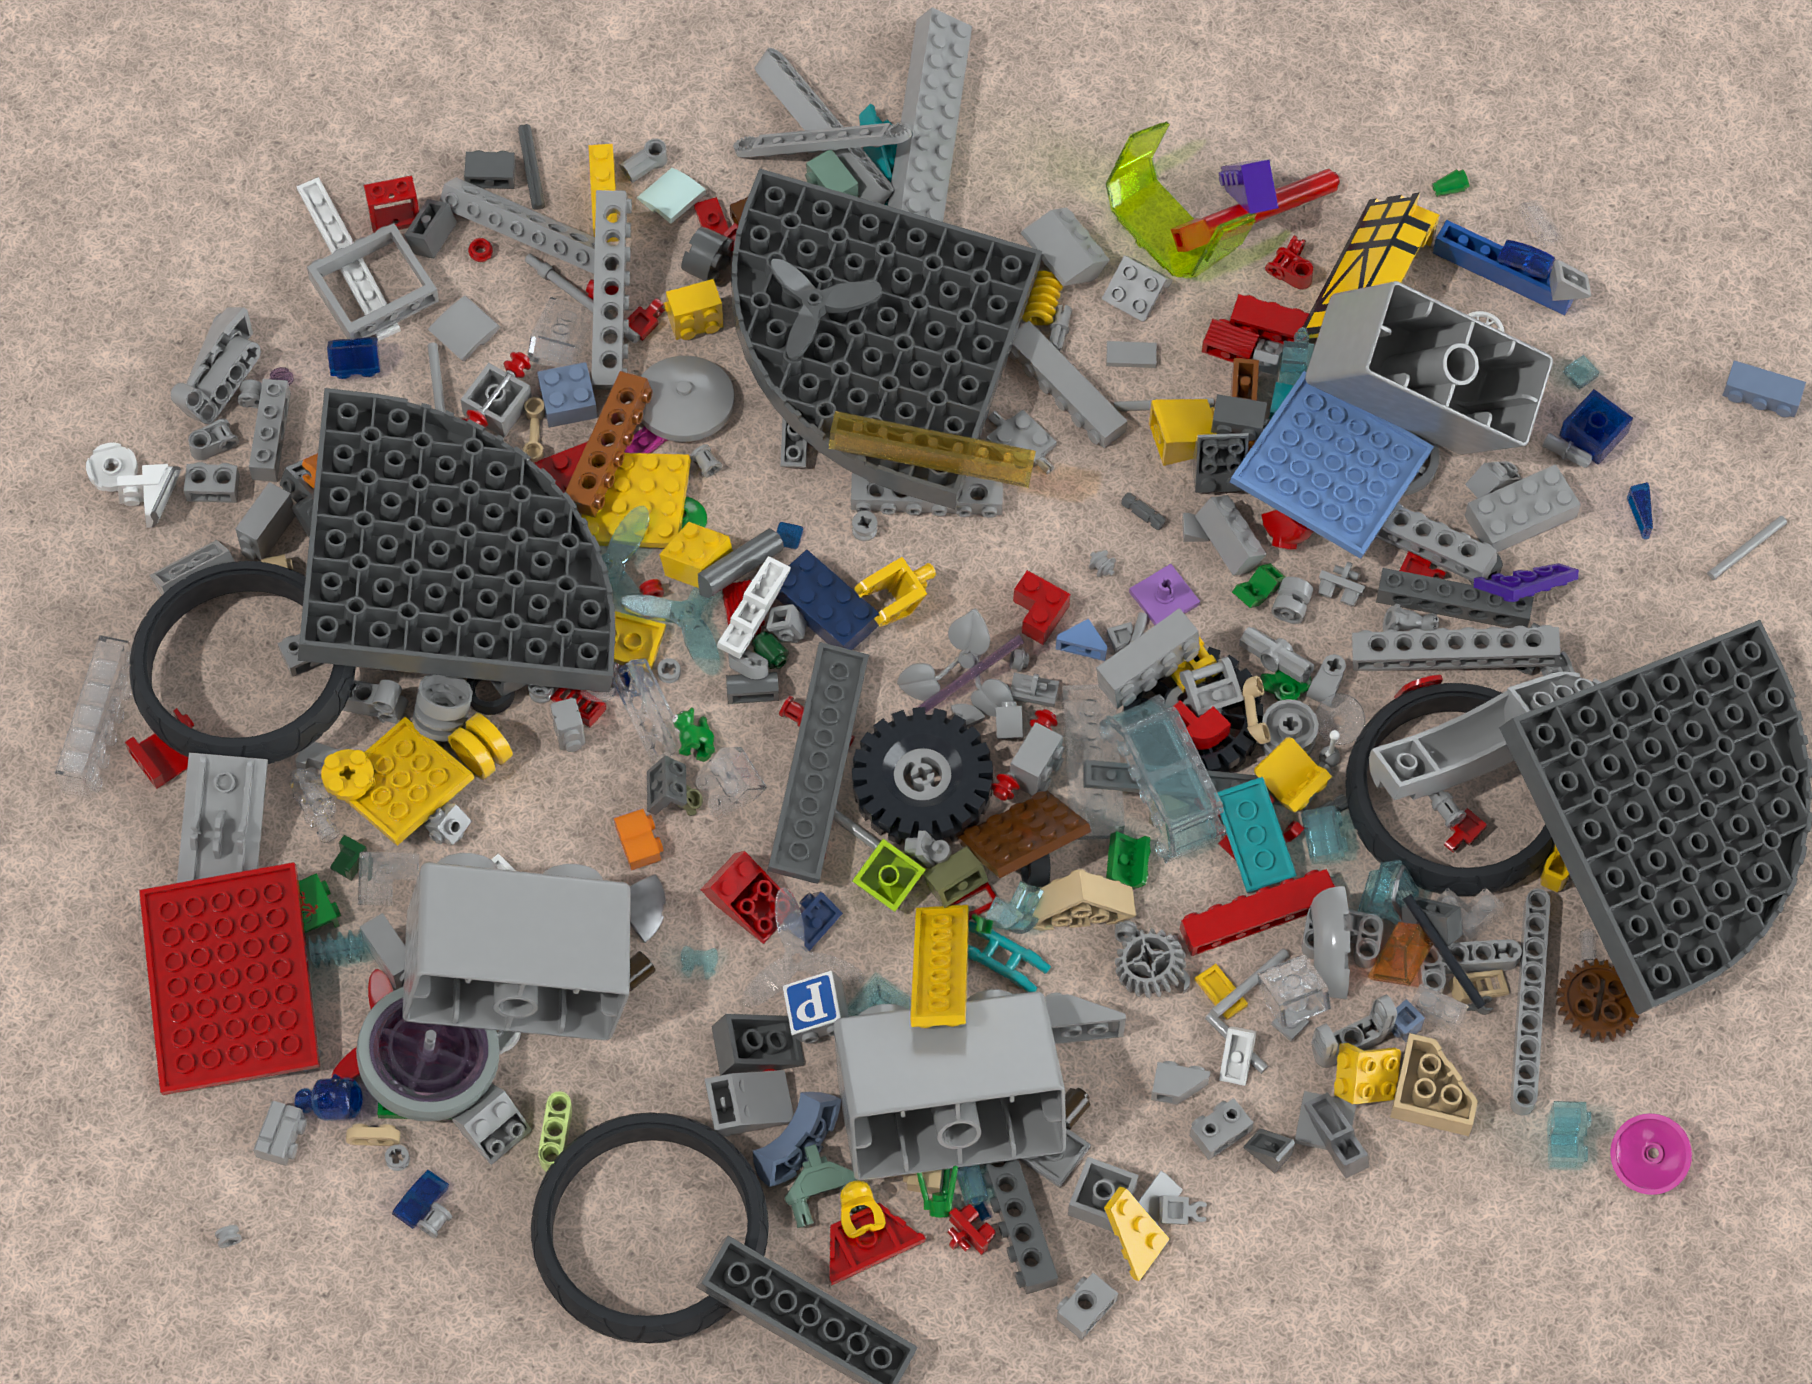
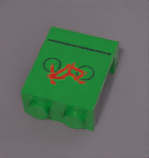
[299,873,341,933]

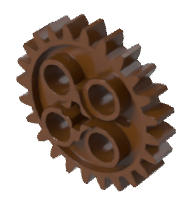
[1555,958,1640,1043]

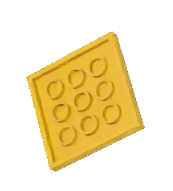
[581,453,691,548]
[341,717,474,846]

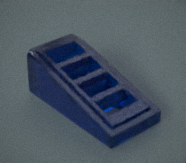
[1627,482,1653,540]

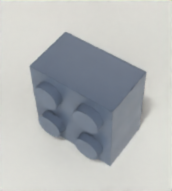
[537,362,597,428]

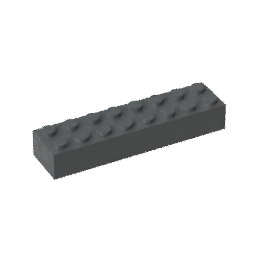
[696,1235,918,1384]

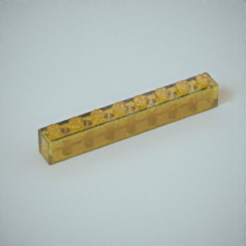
[829,411,1036,488]

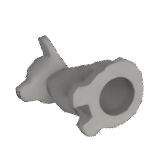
[1383,604,1439,631]

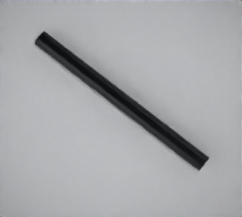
[1402,894,1486,1009]

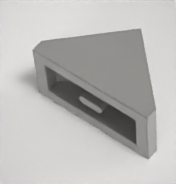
[1549,260,1591,301]

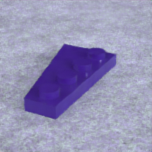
[1473,563,1579,602]

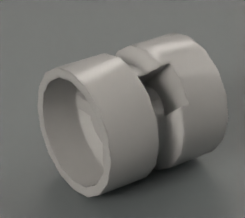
[1271,577,1313,624]

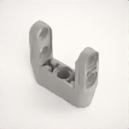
[1311,994,1397,1068]

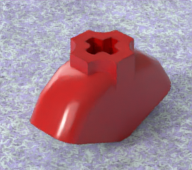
[1261,510,1314,549]

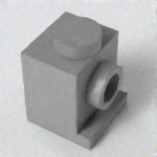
[766,604,807,643]

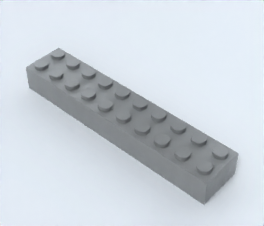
[888,7,972,222]

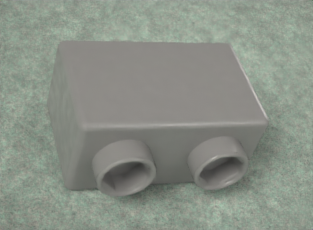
[1305,281,1553,455]
[403,853,631,1040]
[834,989,1066,1181]

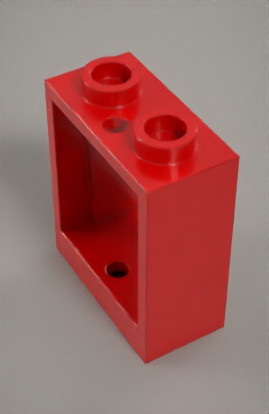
[364,175,419,233]

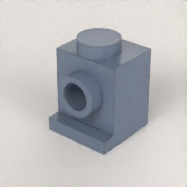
[1391,999,1425,1042]

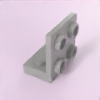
[1102,255,1173,321]

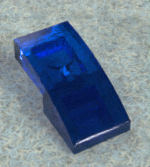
[1497,239,1556,279]
[392,1170,449,1229]

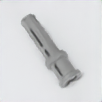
[1428,790,1466,828]

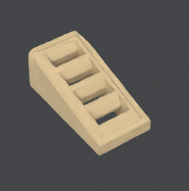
[1448,969,1510,1005]

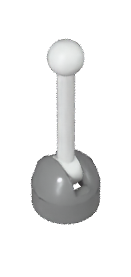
[1319,730,1340,767]

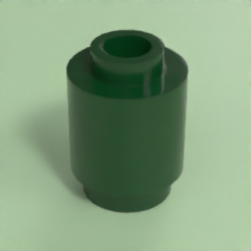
[752,631,789,669]

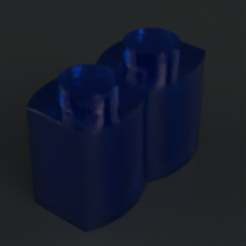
[327,337,381,379]

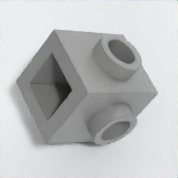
[424,803,472,845]

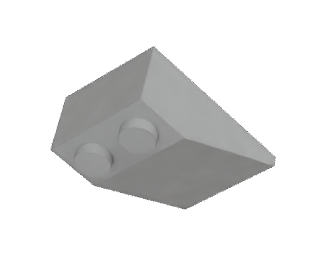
[1045,993,1126,1044]

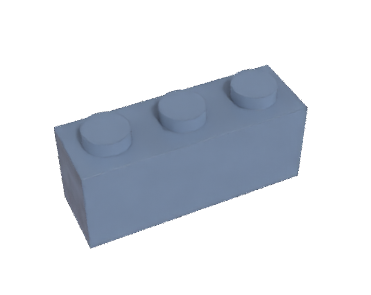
[1722,360,1806,418]

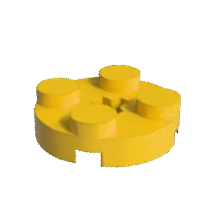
[321,749,374,801]

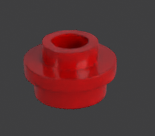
[468,238,493,262]

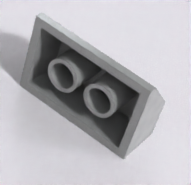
[1021,208,1109,286]
[149,540,235,595]

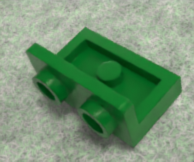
[1106,831,1151,890]

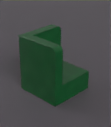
[330,835,368,881]

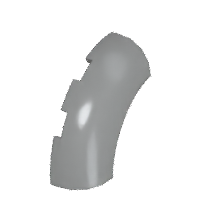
[1311,886,1350,999]

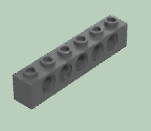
[1376,568,1534,628]
[982,1159,1058,1295]

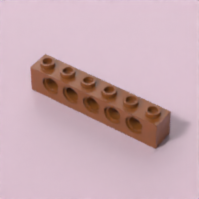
[565,371,653,518]

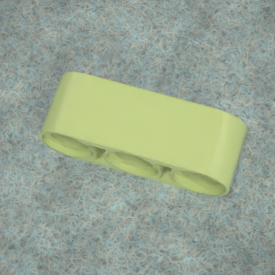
[538,1091,572,1172]

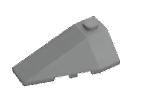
[186,307,253,388]

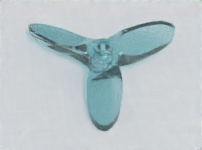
[602,506,650,619]
[620,587,722,676]

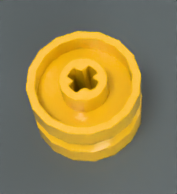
[448,713,513,780]

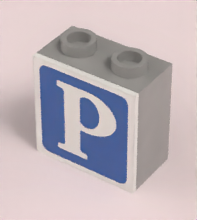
[783,971,849,1044]

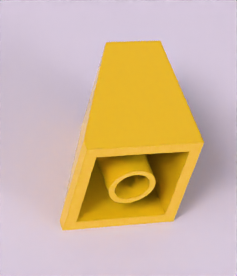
[1149,399,1217,466]

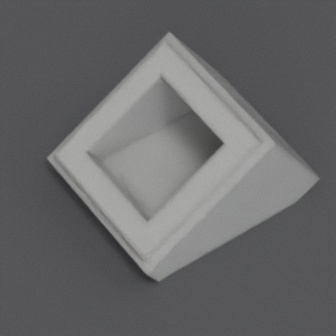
[1182,513,1209,542]

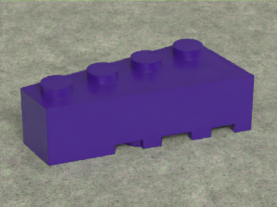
[1219,159,1278,214]

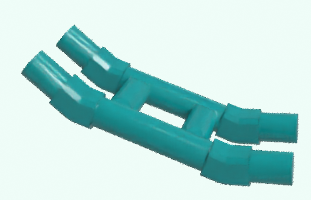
[968,921,1051,992]

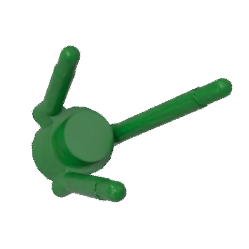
[916,1165,958,1218]

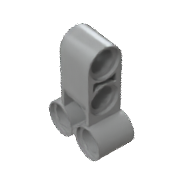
[342,679,408,725]

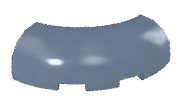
[753,1092,841,1187]

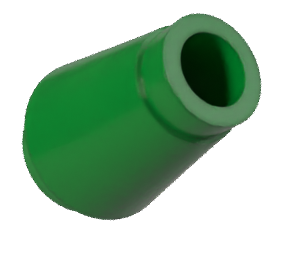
[1432,169,1470,197]

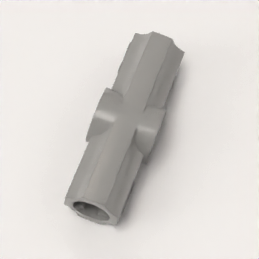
[1239,627,1314,683]

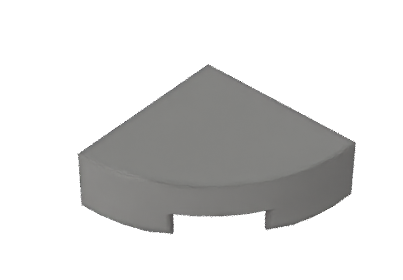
[1107,622,1133,653]
[951,704,985,728]

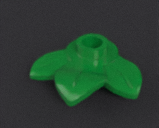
[1260,670,1312,701]

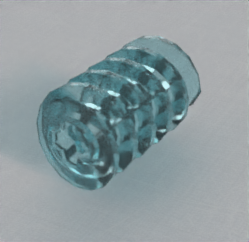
[308,929,365,968]

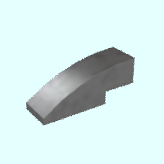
[1304,1092,1369,1179]

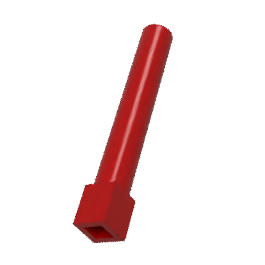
[1170,169,1340,252]

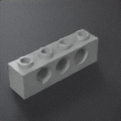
[249,379,291,482]

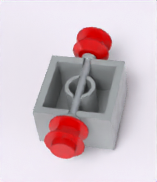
[461,352,532,437]
[992,709,1065,801]

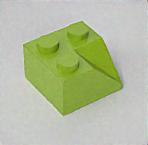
[852,839,926,912]

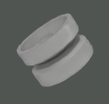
[1260,699,1319,756]

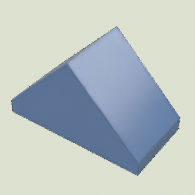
[1056,619,1107,661]

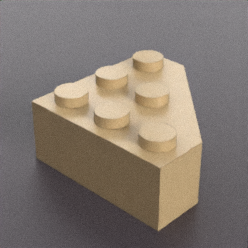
[1022,869,1136,931]
[1390,1033,1478,1136]

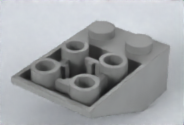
[705,1070,794,1136]

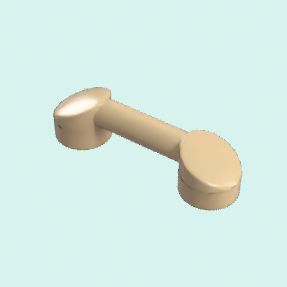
[523,397,545,462]
[1243,675,1271,744]

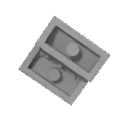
[428,296,500,361]

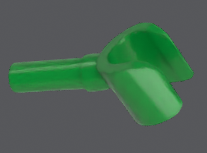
[971,914,993,934]

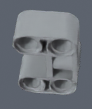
[1301,908,1383,969]

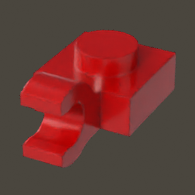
[626,298,665,341]
[1444,808,1487,853]

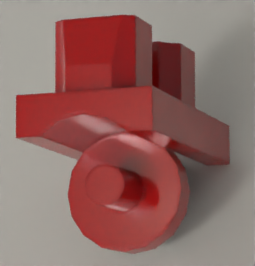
[947,1204,996,1255]

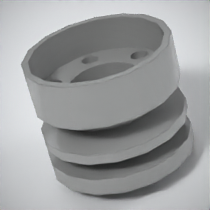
[412,674,473,741]

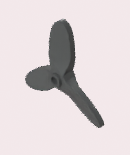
[771,259,882,361]

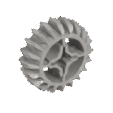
[1115,928,1186,999]

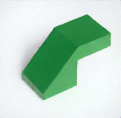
[1232,563,1285,608]

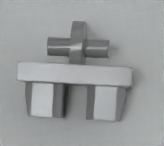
[1318,562,1365,607]
[1010,672,1059,707]
[904,831,951,869]

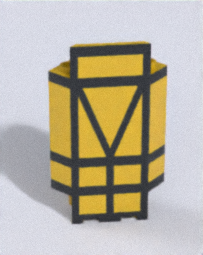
[1298,192,1439,339]

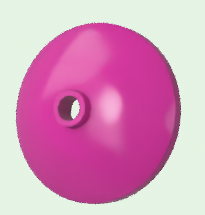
[1610,1113,1692,1195]

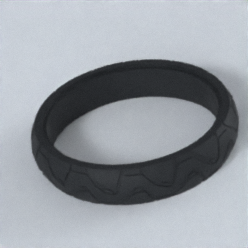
[129,561,356,764]
[1345,683,1555,896]
[531,1112,769,1344]

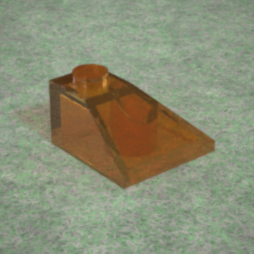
[1368,922,1433,986]

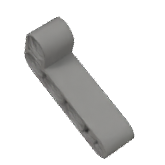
[170,336,261,424]
[1417,939,1522,999]

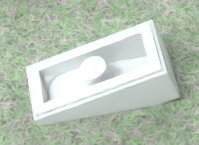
[1219,1026,1257,1086]

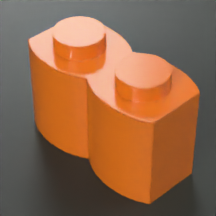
[614,809,664,871]

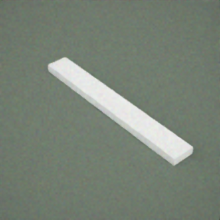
[297,177,401,341]

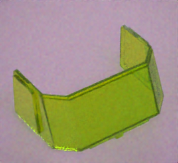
[1105,121,1256,278]

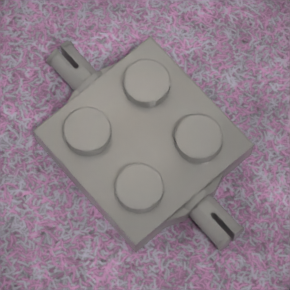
[986,410,1057,474]

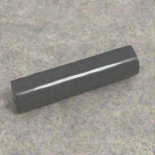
[698,528,784,598]

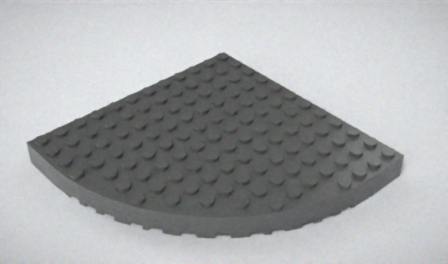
[731,168,1042,510]
[297,388,615,693]
[1499,620,1812,1015]

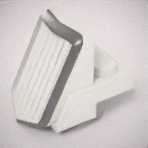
[117,464,181,528]

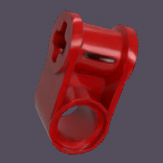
[1265,247,1313,290]

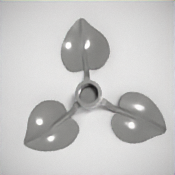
[897,608,1014,717]

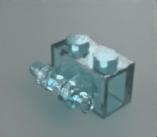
[1278,328,1314,385]

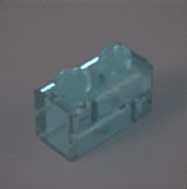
[1301,806,1348,865]

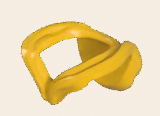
[840,1180,885,1238]

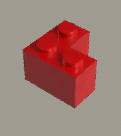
[1013,570,1071,645]

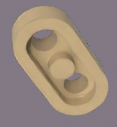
[346,1124,401,1146]

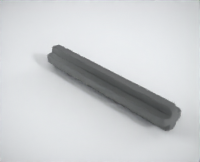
[518,124,545,210]

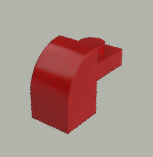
[1171,700,1231,750]

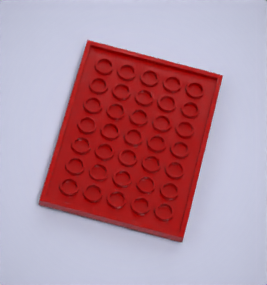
[139,862,320,1095]

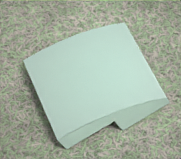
[637,168,706,224]

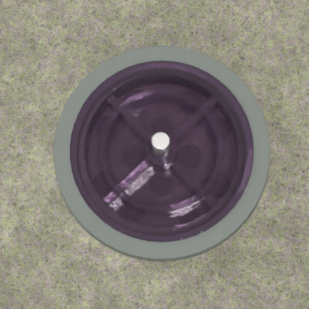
[356,987,499,1121]

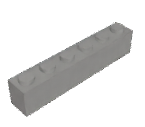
[1009,321,1127,448]

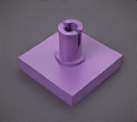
[1129,564,1200,625]

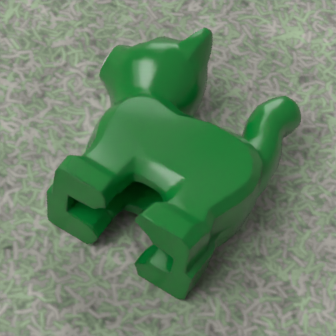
[672,707,715,762]

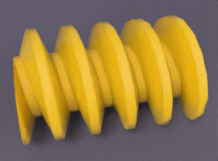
[1022,271,1063,326]

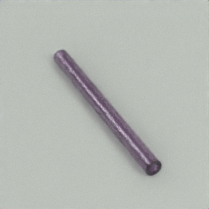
[916,634,1025,713]

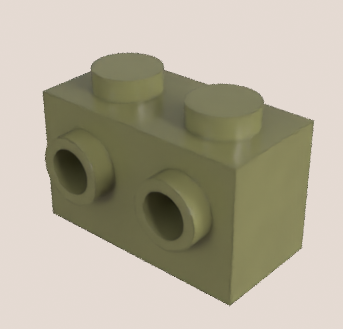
[923,846,988,908]

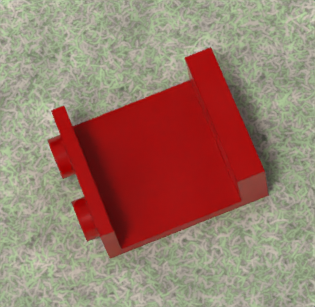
[125,708,194,789]

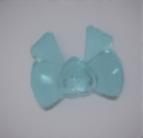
[681,946,718,979]

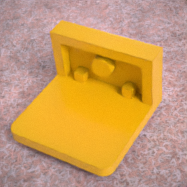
[1254,737,1332,812]
[1334,1043,1401,1104]

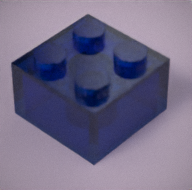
[1559,389,1633,465]

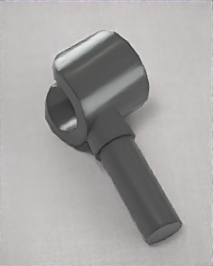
[1455,996,1493,1015]

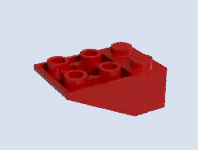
[700,851,798,944]

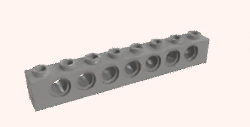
[439,177,619,274]
[591,190,632,390]
[1352,625,1560,671]

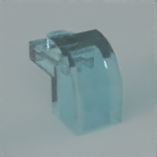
[985,881,1044,934]

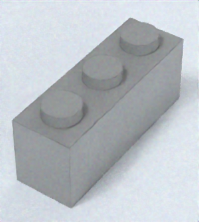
[1195,495,1267,576]

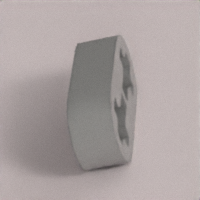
[728,649,769,679]

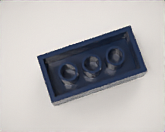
[776,549,879,650]

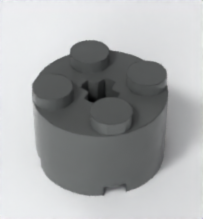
[681,227,734,284]

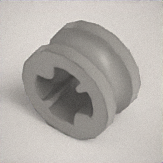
[658,658,681,683]
[385,1145,410,1171]
[215,1225,242,1248]

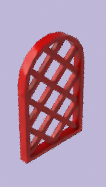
[1394,675,1443,698]

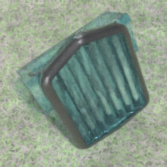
[1358,860,1419,928]

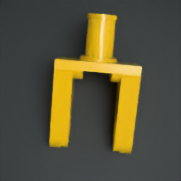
[854,557,936,627]

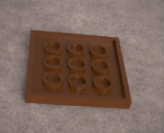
[958,790,1092,878]

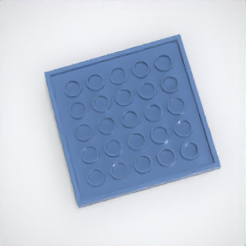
[1230,371,1434,559]

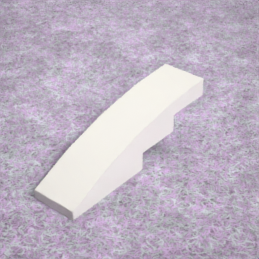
[717,556,791,659]

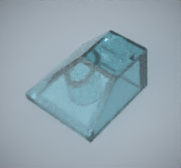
[847,972,911,1016]

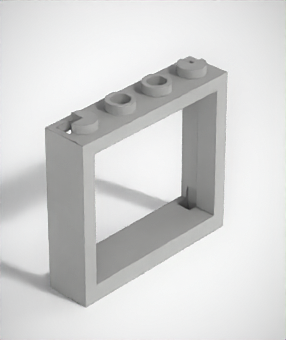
[307,223,439,345]

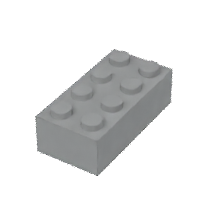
[1465,464,1581,552]
[1096,608,1200,709]

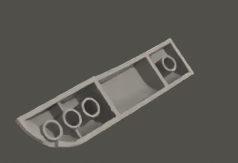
[1369,672,1602,801]

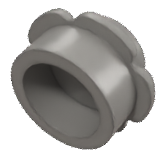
[1009,647,1029,672]
[1115,920,1140,943]

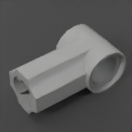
[620,138,668,183]

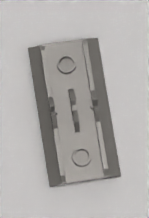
[177,753,268,883]

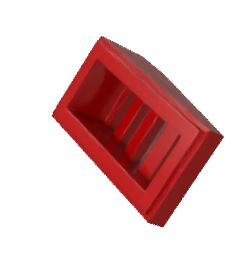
[550,688,606,728]

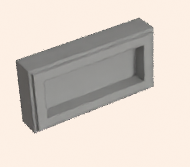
[1106,341,1157,368]

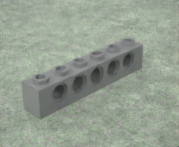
[851,473,1003,518]
[1376,503,1497,582]

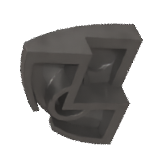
[630,874,666,943]

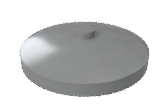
[641,356,734,442]

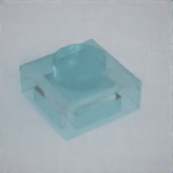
[1563,355,1600,390]

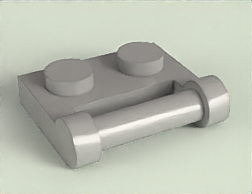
[1180,657,1244,716]

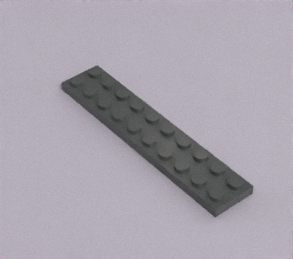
[767,642,869,884]

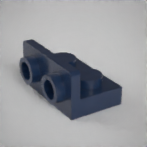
[779,891,843,952]

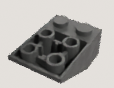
[1193,433,1249,493]

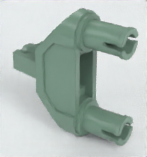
[785,1144,866,1228]

